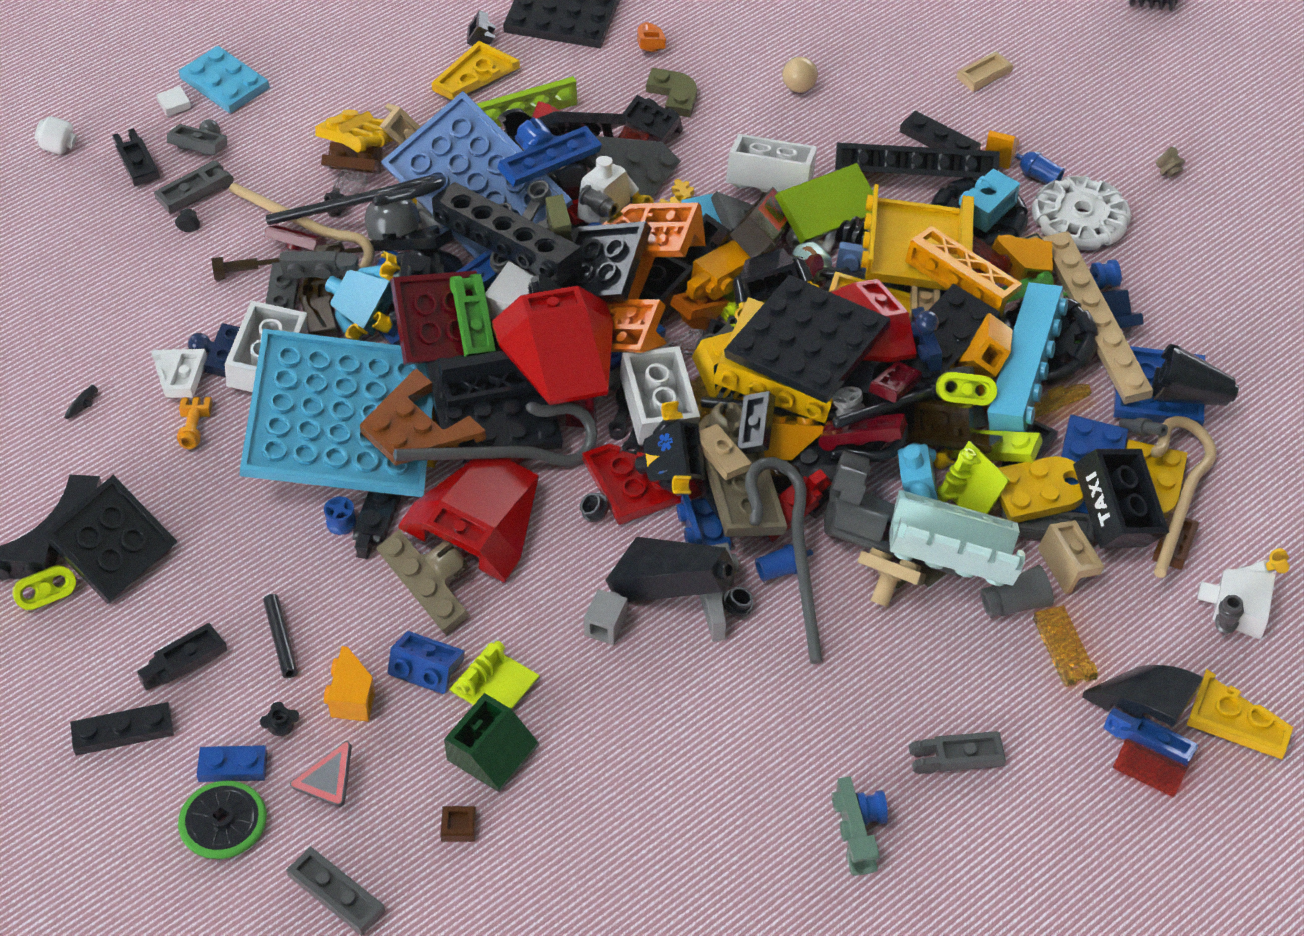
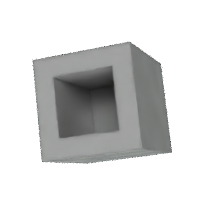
[584,589,628,645]

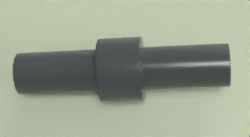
[1119,418,1168,436]

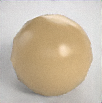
[782,57,818,93]

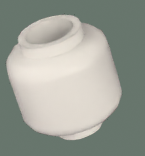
[34,116,77,155]

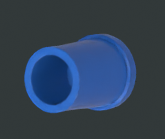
[1015,151,1065,184]
[755,544,813,582]

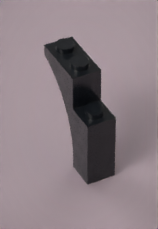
[0,475,102,580]

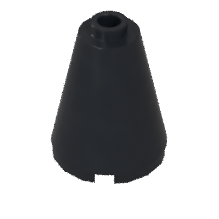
[1152,344,1239,406]

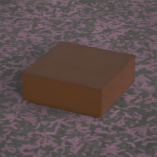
[440,806,477,842]

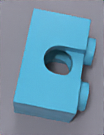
[959,168,1020,233]

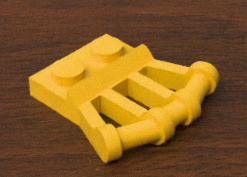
[315,109,394,152]

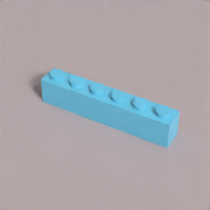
[987,282,1068,432]

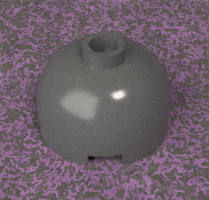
[365,191,422,240]

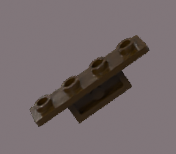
[906,399,1003,454]

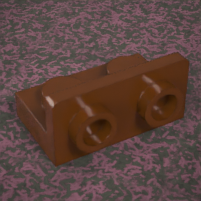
[321,142,383,174]

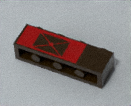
[730,187,790,258]

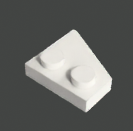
[151,349,208,398]

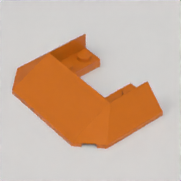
[602,202,706,353]

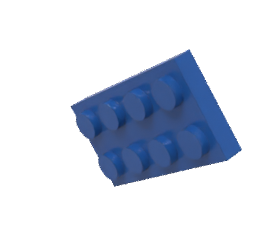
[1061,414,1128,514]

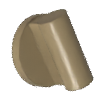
[1156,147,1185,178]

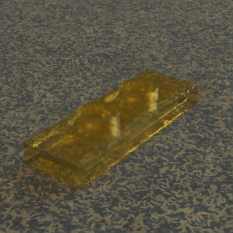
[1034,384,1092,419]

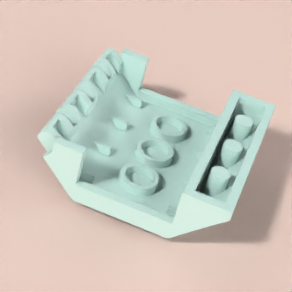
[889,490,1026,586]

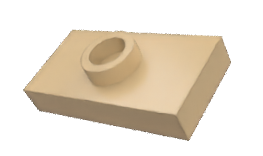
[699,424,752,481]

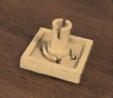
[857,547,927,607]

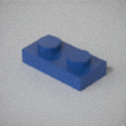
[197,745,268,782]

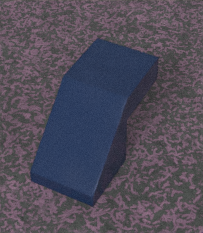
[1101,289,1144,329]

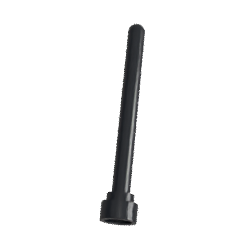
[832,377,951,429]

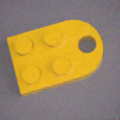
[1126,439,1188,519]
[998,456,1084,523]

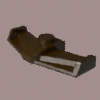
[299,242,345,338]

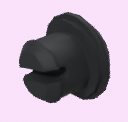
[175,209,200,232]

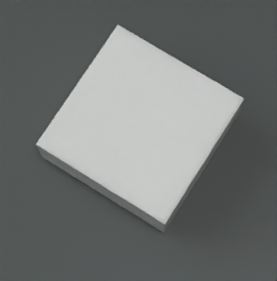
[156,86,191,117]

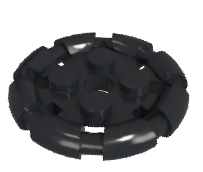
[931,177,1028,252]
[1004,296,1098,386]

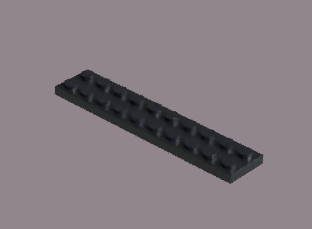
[774,283,1000,519]

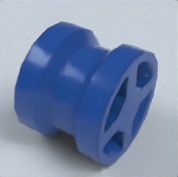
[1090,259,1122,290]
[324,496,356,535]
[856,790,888,826]

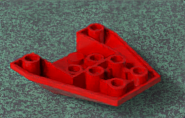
[829,279,917,362]
[492,286,613,405]
[398,458,539,583]

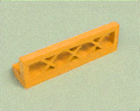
[905,226,1022,317]

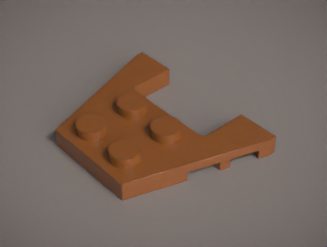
[360,369,486,466]

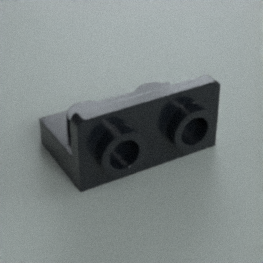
[623,95,683,144]

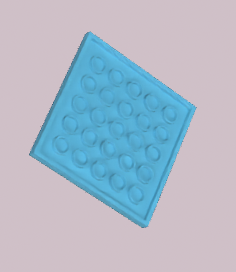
[240,329,433,497]

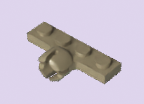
[376,529,470,635]

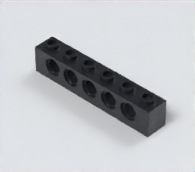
[835,142,1000,178]
[431,182,582,286]

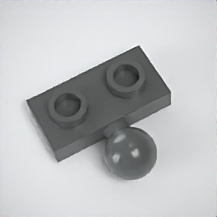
[167,119,227,156]

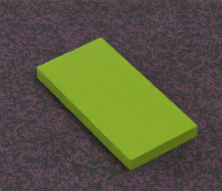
[775,163,873,244]

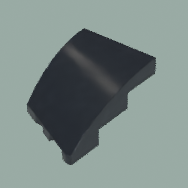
[1082,665,1204,727]

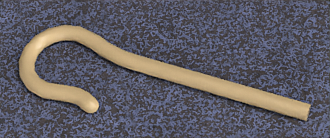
[229,182,375,280]
[1151,416,1217,578]

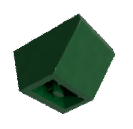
[444,693,539,793]

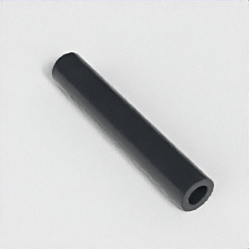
[263,594,298,678]

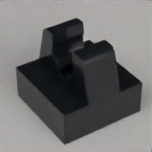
[467,10,496,46]

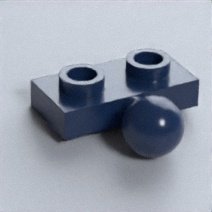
[911,306,942,372]
[188,323,240,377]

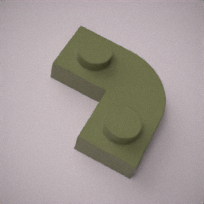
[646,68,697,117]

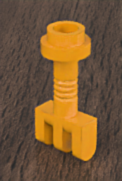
[177,397,213,449]

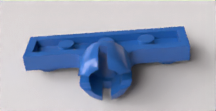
[497,118,602,187]

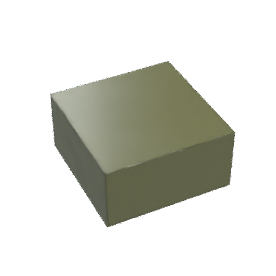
[545,194,572,242]

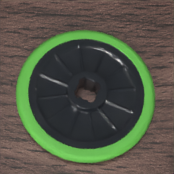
[178,781,267,859]

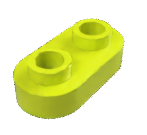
[936,372,997,406]
[12,565,76,610]

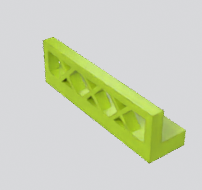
[477,76,577,127]

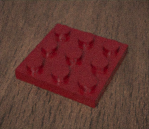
[390,270,477,365]

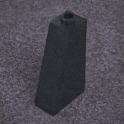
[605,537,737,602]

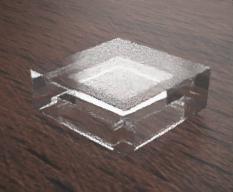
[333,169,369,196]

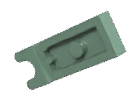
[832,776,880,876]

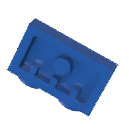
[676,494,731,550]
[387,631,465,694]

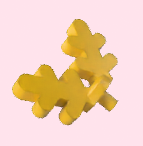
[658,179,695,203]

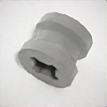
[832,386,865,417]

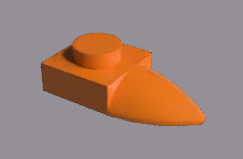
[637,22,666,52]

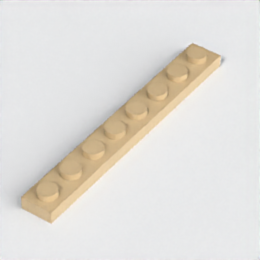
[1042,231,1153,404]

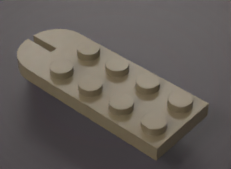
[699,402,787,537]

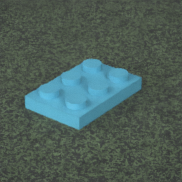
[178,46,270,114]

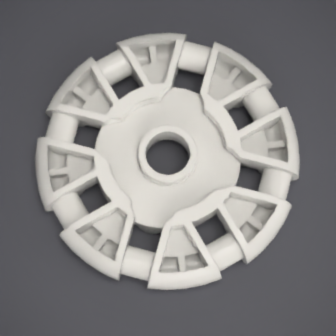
[1032,176,1131,250]

